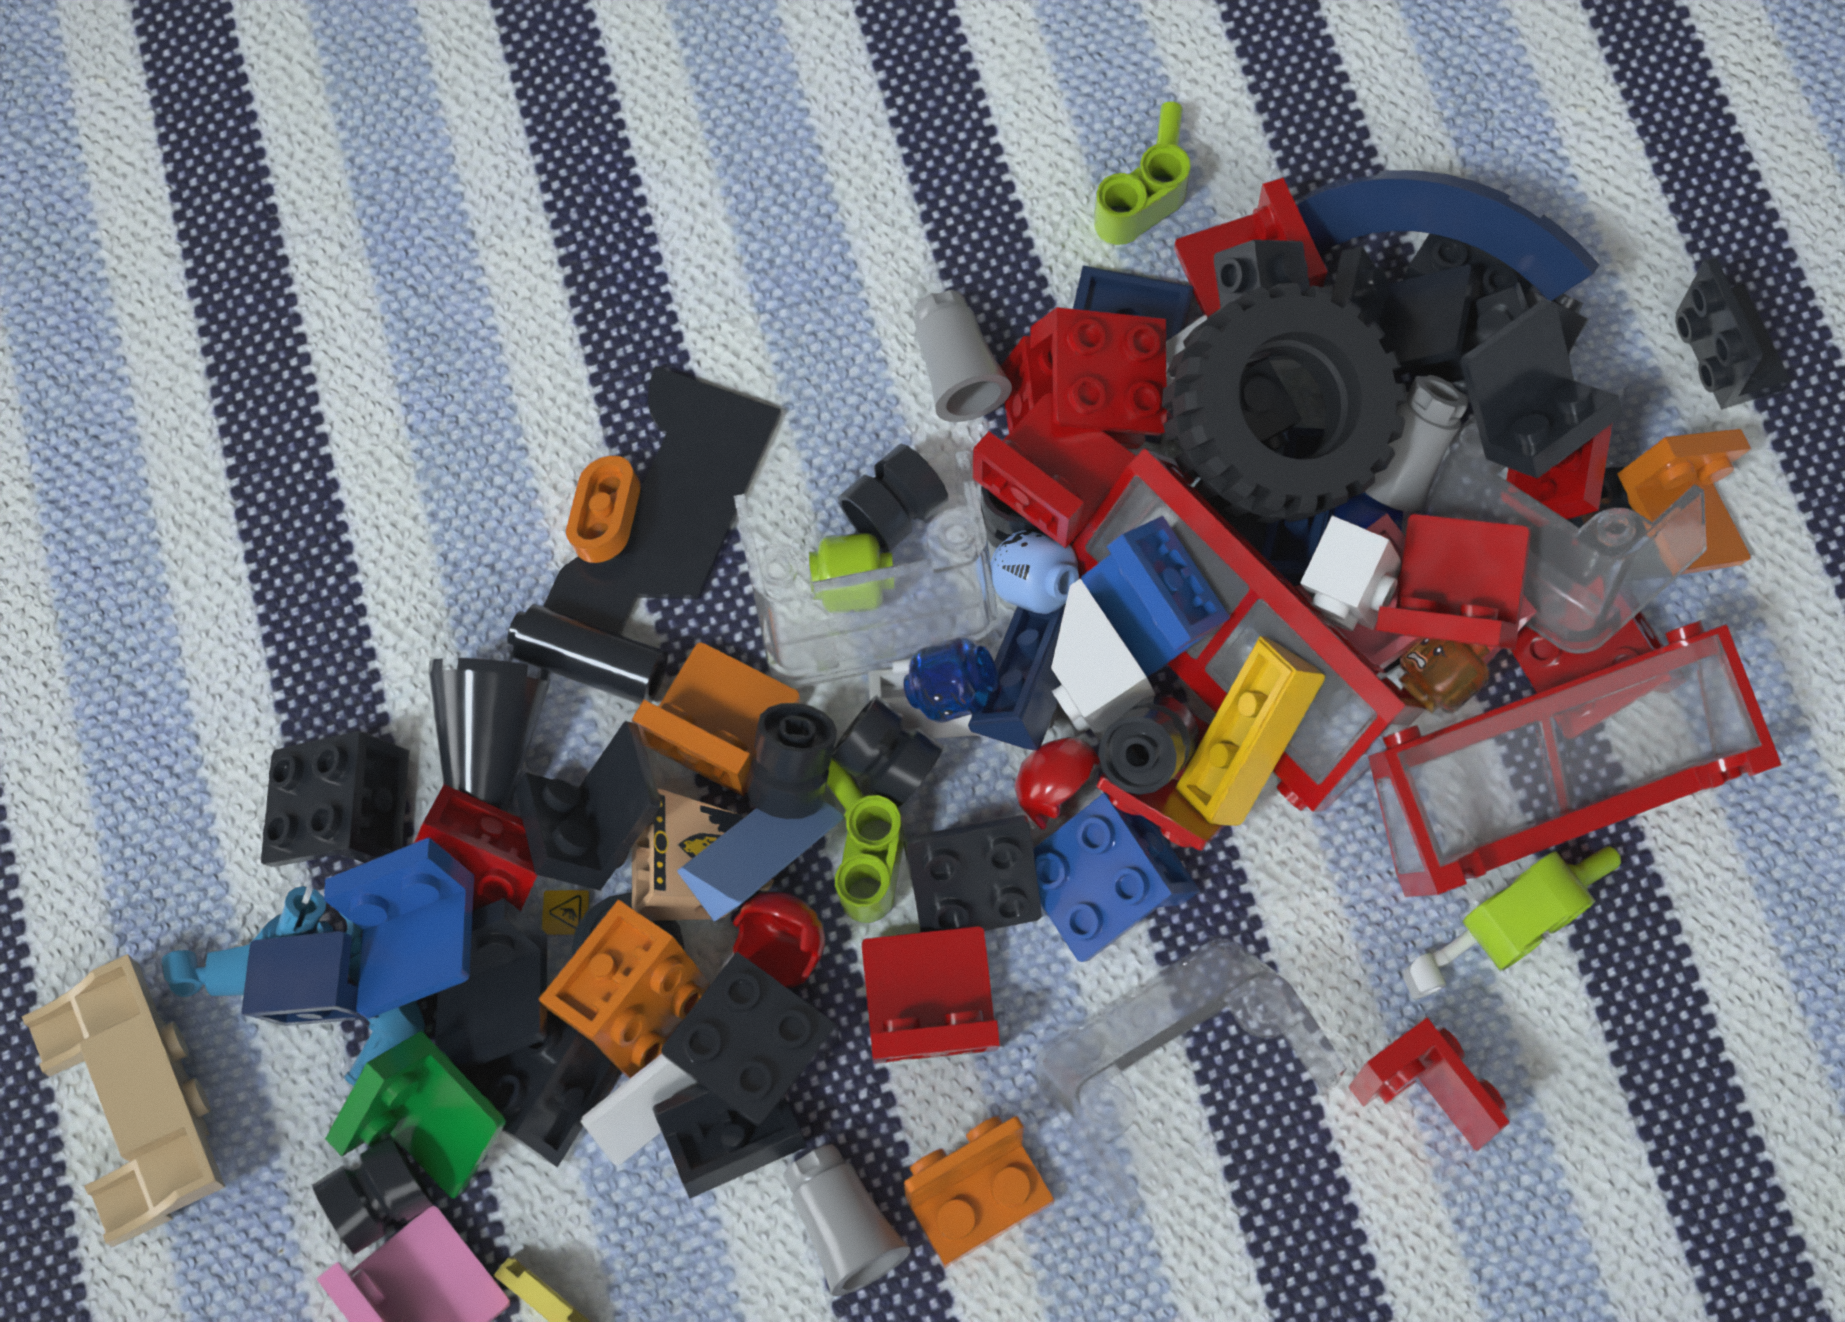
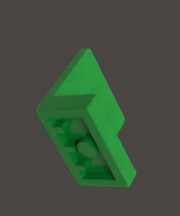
[325,1031,505,1198]

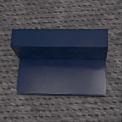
[241,931,379,1026]

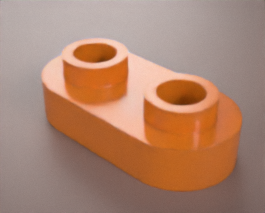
[566,455,641,563]

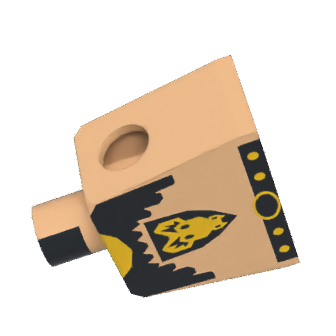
[632,788,775,921]

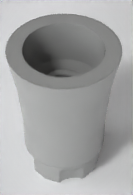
[913,290,1012,422]
[1365,375,1468,512]
[783,1144,911,1296]

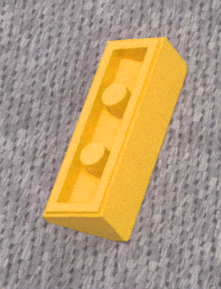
[1175,636,1325,826]

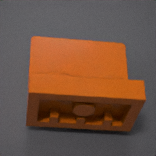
[1617,429,1751,576]
[632,642,800,797]
[538,900,710,1079]
[904,1116,1055,1269]

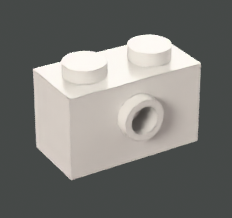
[1301,516,1402,631]

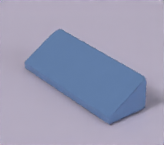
[677,801,845,922]

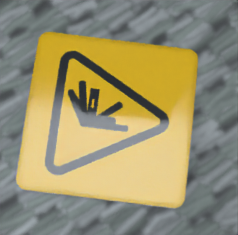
[542,890,589,935]

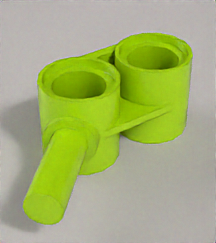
[1094,102,1191,245]
[827,760,905,923]
[1462,846,1621,972]

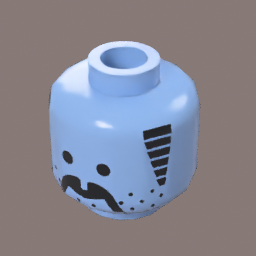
[991,530,1079,614]

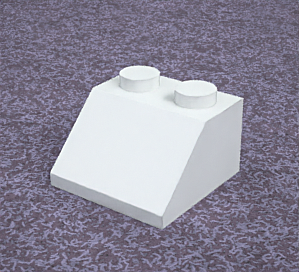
[1051,579,1156,742]

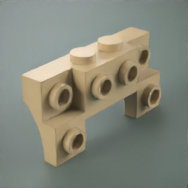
[22,954,225,1247]

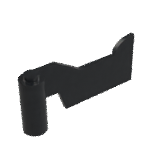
[507,366,782,705]

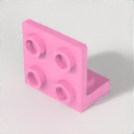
[317,1206,510,1322]

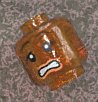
[1398,638,1490,715]

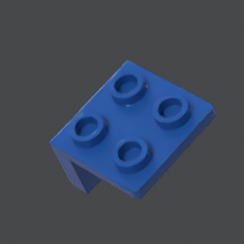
[1081,515,1230,677]
[1033,792,1200,962]
[324,838,474,1019]

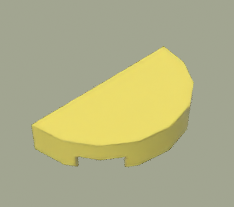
[494,1257,591,1322]

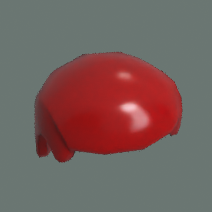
[1014,737,1100,830]
[733,891,825,989]

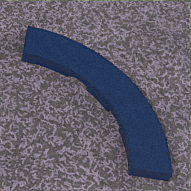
[1295,170,1600,301]

